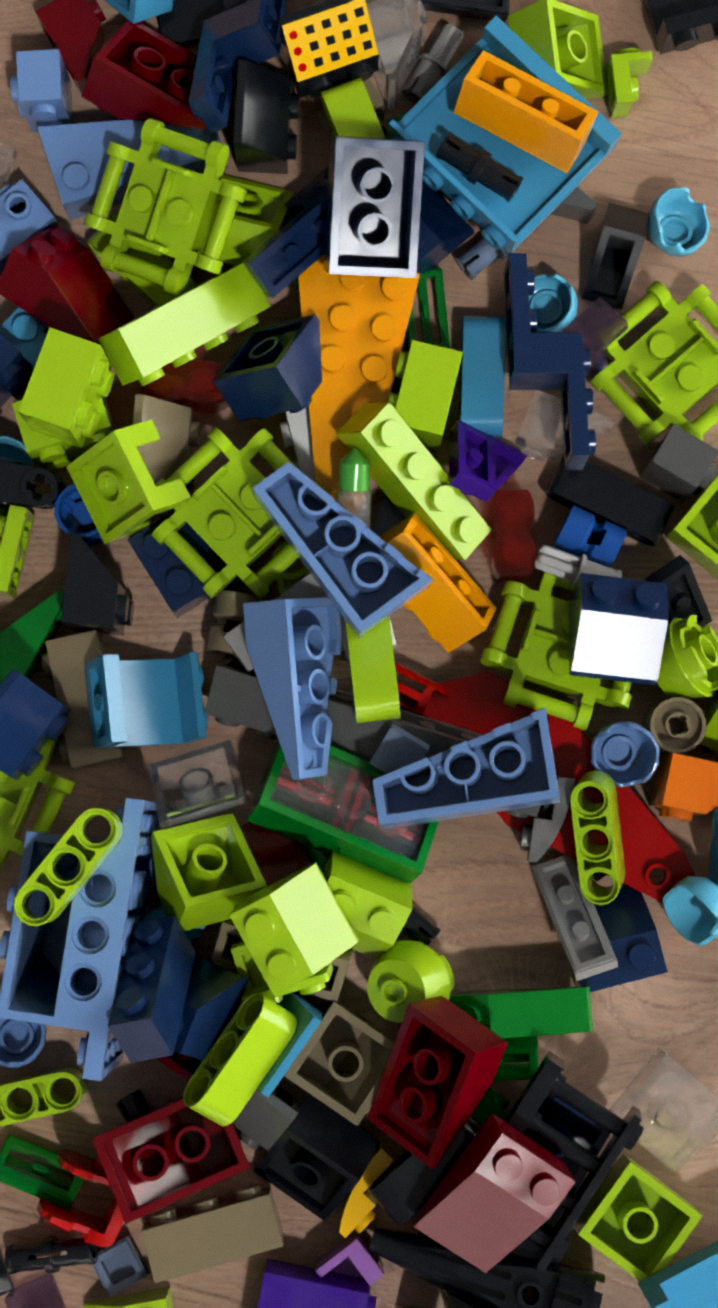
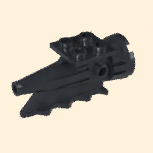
[368,1206,605,1308]

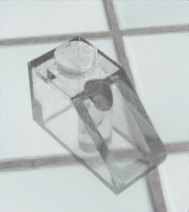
[514,390,616,461]

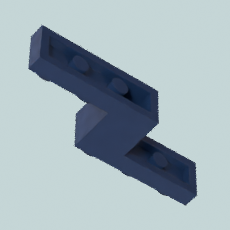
[188,0,287,133]
[243,126,387,298]
[503,253,596,470]

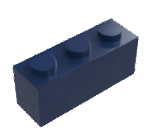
[108,915,196,1063]

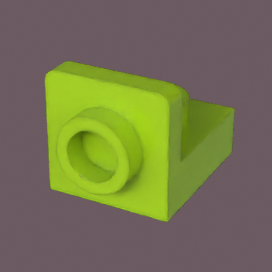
[605,47,653,118]

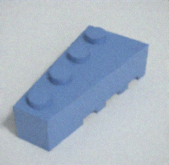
[37,119,228,221]
[252,462,433,638]
[372,707,561,829]

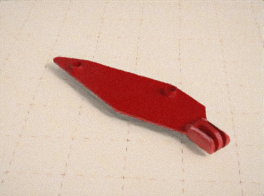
[395,662,695,903]

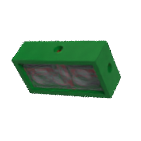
[247,740,439,884]

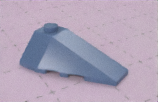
[243,597,342,780]

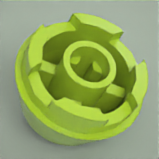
[657,615,718,699]
[367,940,454,1024]

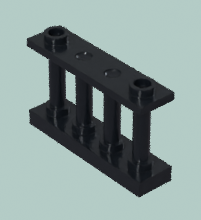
[504,1051,644,1272]

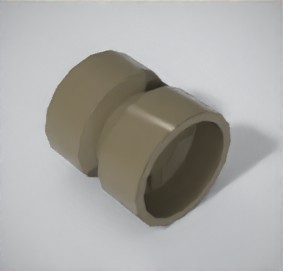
[206,590,270,658]
[641,697,706,755]

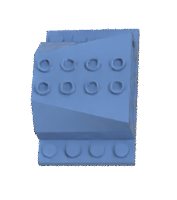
[0,798,162,1081]

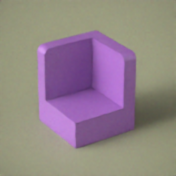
[315,1231,384,1286]

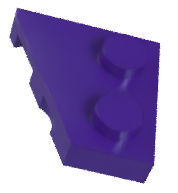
[449,420,527,502]

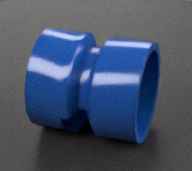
[54,484,104,546]
[552,504,628,568]

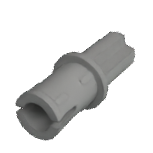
[402,23,463,104]
[534,545,622,587]

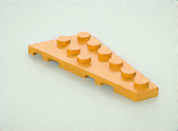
[298,254,420,519]

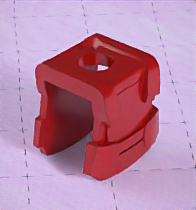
[37,1149,124,1247]

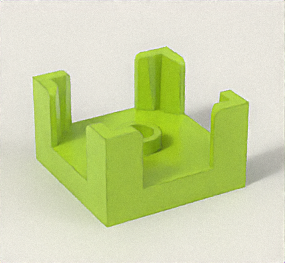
[66,419,191,544]

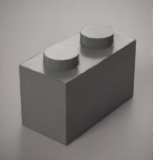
[639,424,718,503]

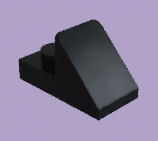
[645,555,713,628]

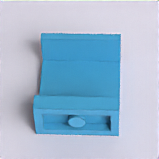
[85,652,208,749]

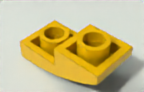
[339,1142,394,1238]

